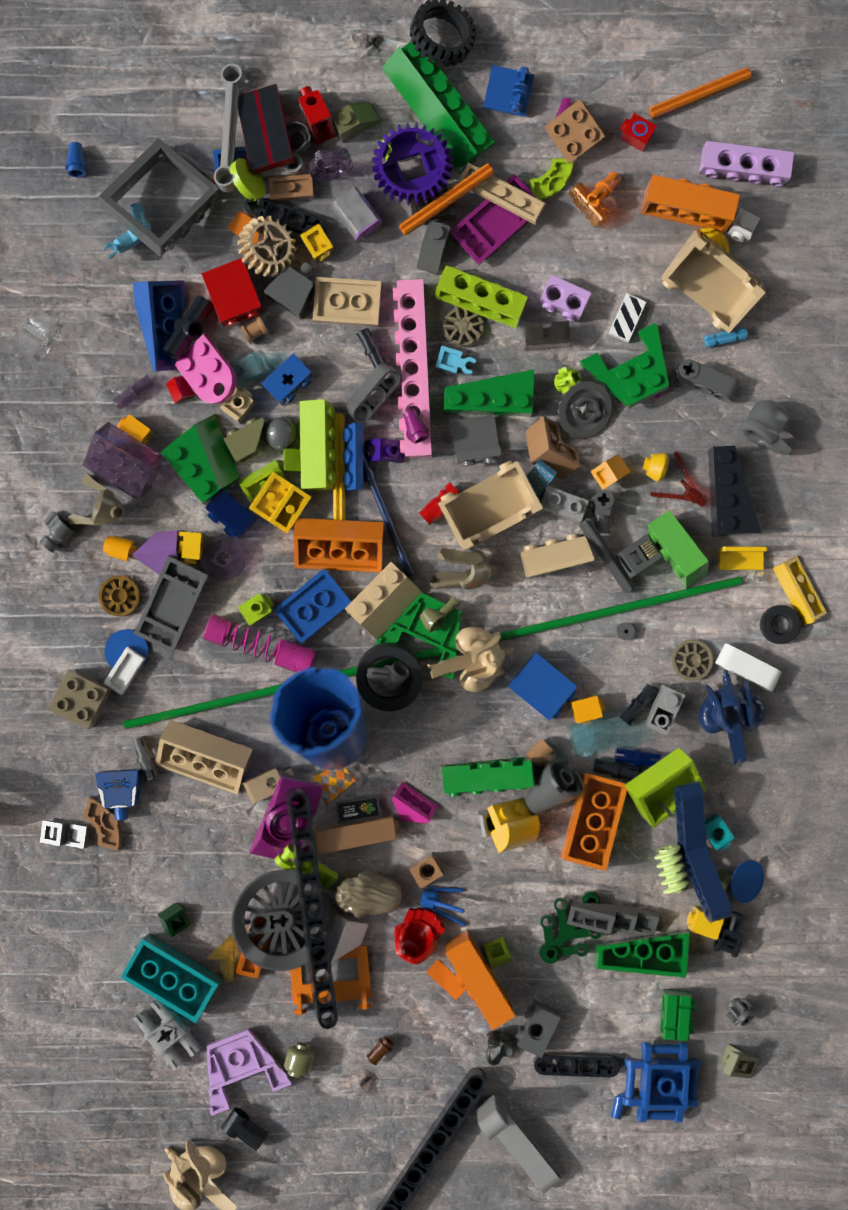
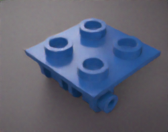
[483,65,535,117]

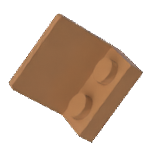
[545,99,607,163]

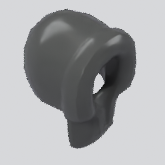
[741,400,792,455]

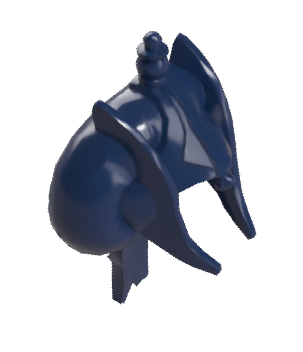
[699,670,766,765]

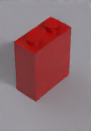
[201,258,264,328]

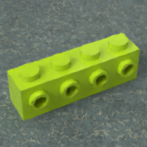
[300,399,336,491]

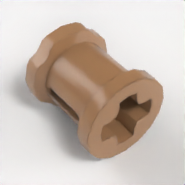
[240,317,269,344]

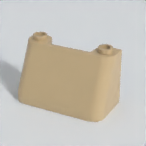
[662,229,766,333]
[438,460,543,551]

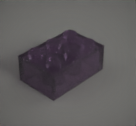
[82,422,164,500]

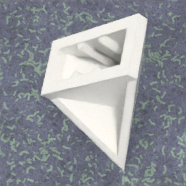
[328,910,369,963]

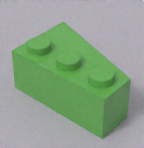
[647,510,709,589]

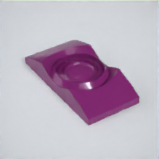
[449,174,536,265]
[249,775,323,861]

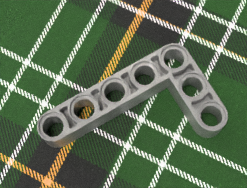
[477,1093,562,1193]

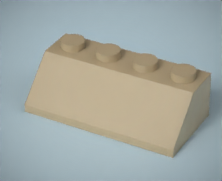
[156,720,253,795]

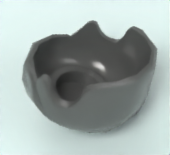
[287,121,312,156]
[263,416,298,451]

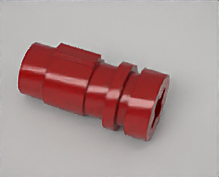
[419,482,459,525]

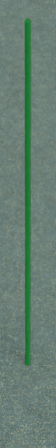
[123,576,742,729]

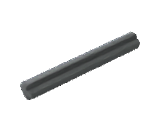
[579,518,635,593]

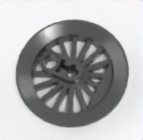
[231,869,334,971]

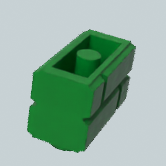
[660,989,696,1041]

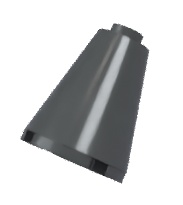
[525,758,584,814]

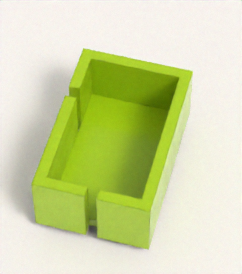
[625,748,707,828]

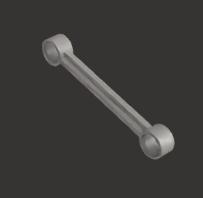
[214,63,245,192]

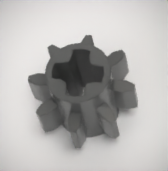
[726,998,755,1026]

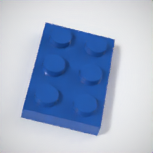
[274,568,352,644]

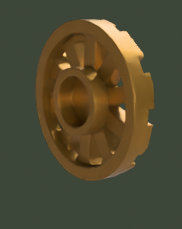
[98,575,141,616]

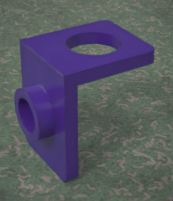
[365,438,403,463]

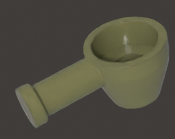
[420,597,460,633]

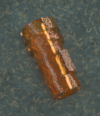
[568,182,611,228]

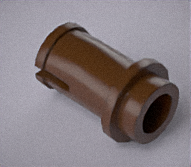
[366,1036,394,1066]

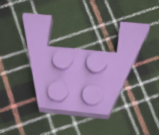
[207,1028,292,1116]

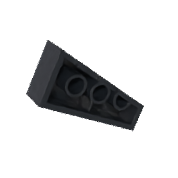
[708,446,762,537]

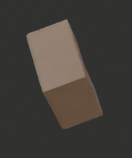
[526,416,580,479]

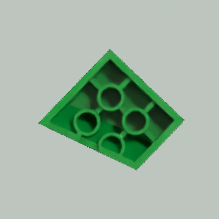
[160,414,240,506]

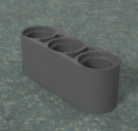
[346,363,401,423]

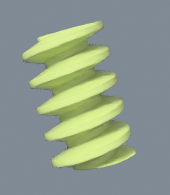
[654,844,690,894]

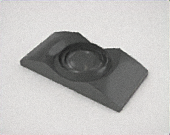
[134,555,209,653]

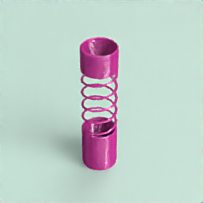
[204,614,316,673]

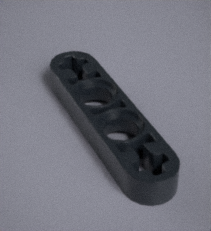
[244,198,327,234]
[533,1052,620,1078]

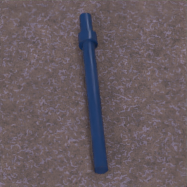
[363,454,415,578]

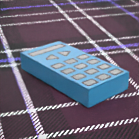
[526,459,557,497]

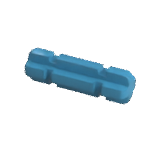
[704,327,748,348]

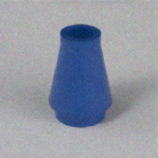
[65,142,88,178]

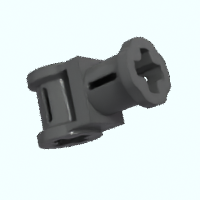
[591,490,614,534]

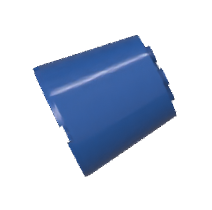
[270,667,367,770]

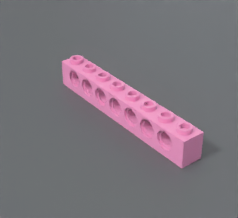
[393,279,432,459]

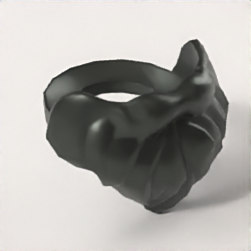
[486,1030,513,1066]

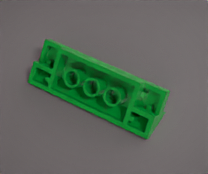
[382,42,495,173]

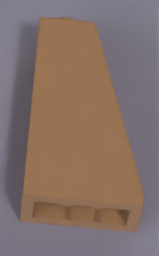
[313,815,400,855]

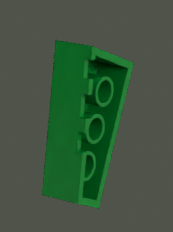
[594,930,690,978]

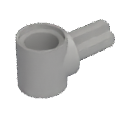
[366,661,410,690]

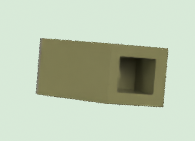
[224,417,266,464]

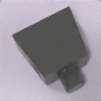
[264,262,315,320]

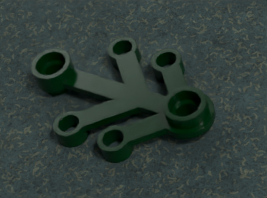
[539,890,602,964]

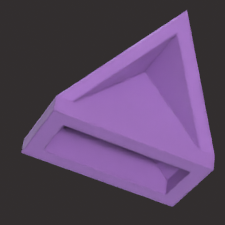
[132,530,181,575]

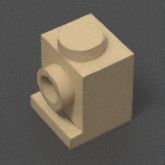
[220,388,255,424]

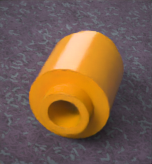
[103,535,138,562]

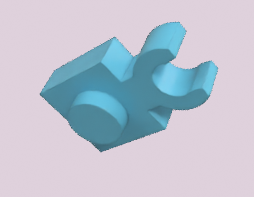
[435,346,476,375]

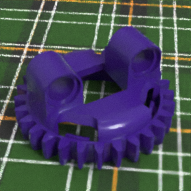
[372,122,453,206]

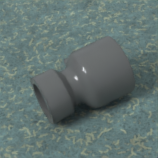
[39,511,75,553]

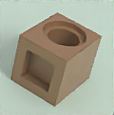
[409,853,445,889]

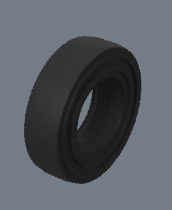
[760,605,801,644]

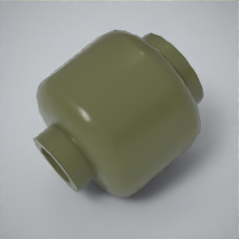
[284,1042,315,1078]

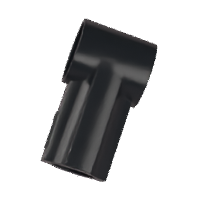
[221,1107,268,1151]

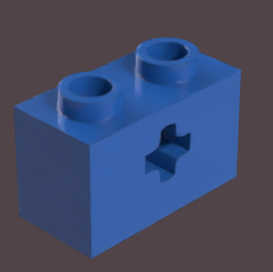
[261,353,313,406]

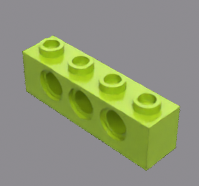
[434,265,528,329]

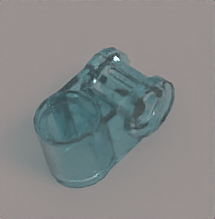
[230,350,271,386]

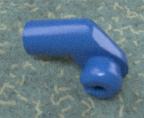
[611,1091,638,1119]

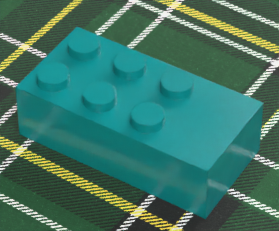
[120,934,223,1023]

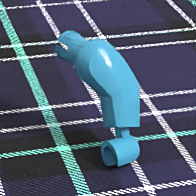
[103,203,151,259]

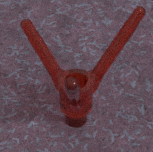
[650,451,707,507]

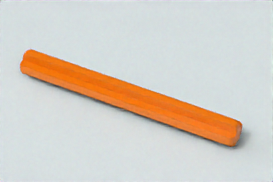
[649,67,752,119]
[399,163,494,236]

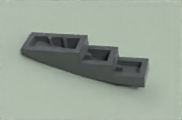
[567,903,660,936]

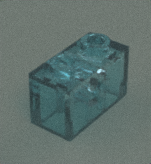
[566,721,599,757]

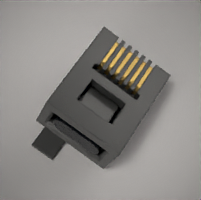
[615,534,662,578]

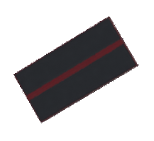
[238,84,295,175]

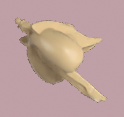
[428,627,515,692]
[163,1140,238,1210]

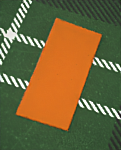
[426,960,467,1000]

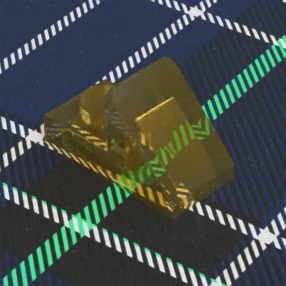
[207,933,236,982]

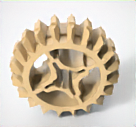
[237,216,297,277]

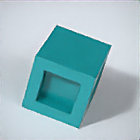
[705,813,735,850]

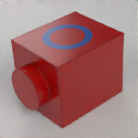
[620,113,657,152]

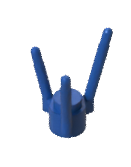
[420,886,466,927]

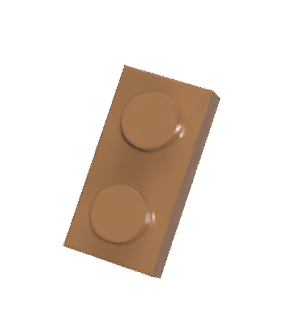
[268,174,314,202]

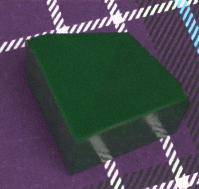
[157,903,190,937]

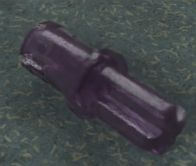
[113,374,155,409]

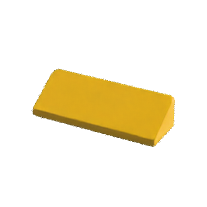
[773,556,827,625]

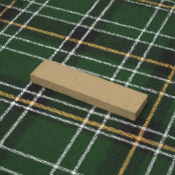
[458,162,546,225]

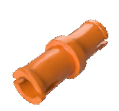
[587,171,621,207]

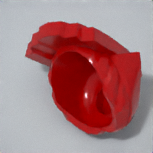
[394,907,445,965]

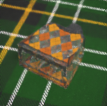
[310,762,361,808]

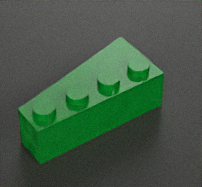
[444,369,534,417]
[441,756,534,797]

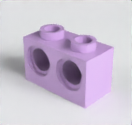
[539,275,591,322]

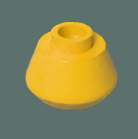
[643,453,669,482]

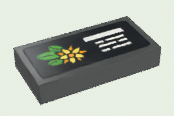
[335,795,382,824]

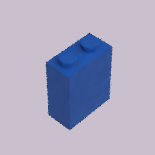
[508,653,577,721]

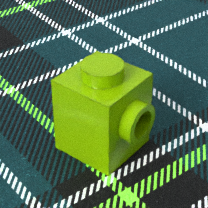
[237,593,274,626]

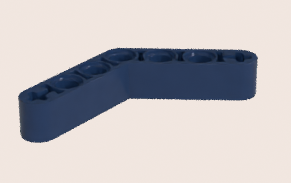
[674,781,732,923]

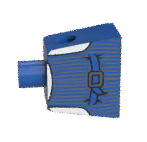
[95,769,142,820]

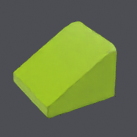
[284,449,301,472]
[483,937,513,969]

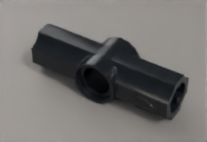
[163,295,214,361]

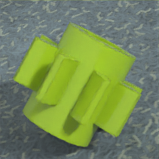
[554,367,582,394]

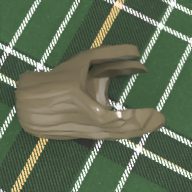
[335,870,402,918]

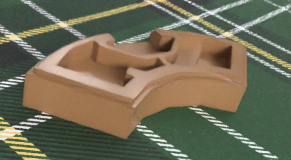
[83,796,122,851]

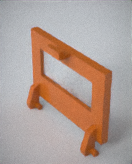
[290,945,372,1015]

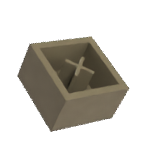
[48,669,112,729]

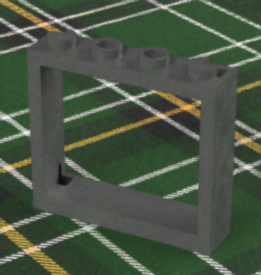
[99,138,219,257]

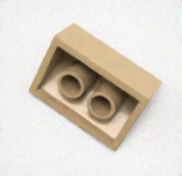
[520,533,594,578]
[345,562,422,639]

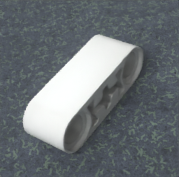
[715,643,782,692]

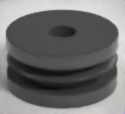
[616,623,635,640]

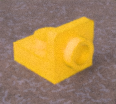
[300,224,333,262]

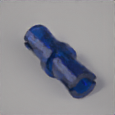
[614,748,661,766]

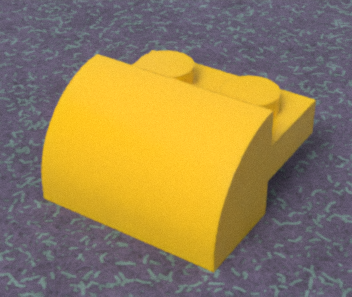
[249,472,311,533]
[487,798,540,853]

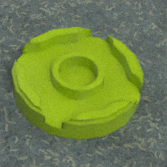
[230,158,266,202]

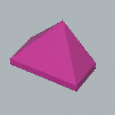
[392,782,438,823]

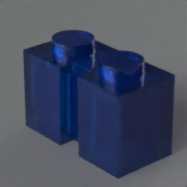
[205,489,258,539]

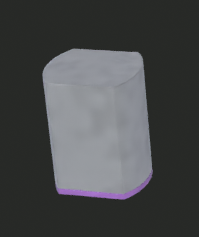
[332,187,383,242]

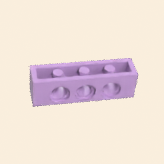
[699,141,794,187]

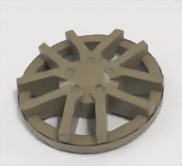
[443,307,484,347]
[671,640,713,681]

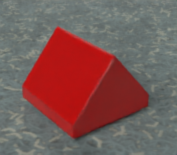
[166,376,195,404]

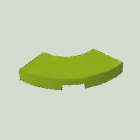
[529,158,574,201]

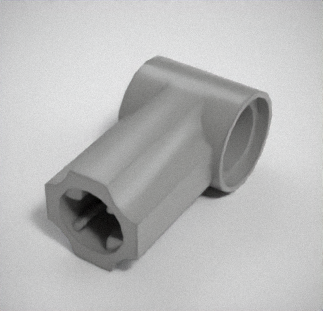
[261,153,305,179]

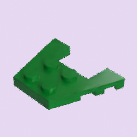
[580,323,669,409]
[376,593,462,680]

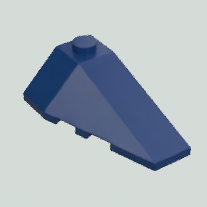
[133,280,186,371]

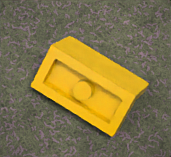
[718,547,767,570]

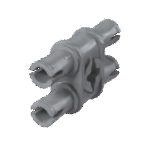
[132,999,202,1071]

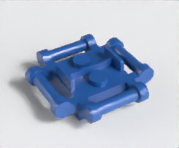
[622,1042,702,1123]

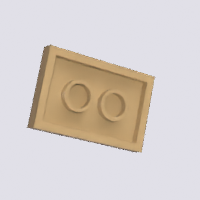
[313,277,381,327]

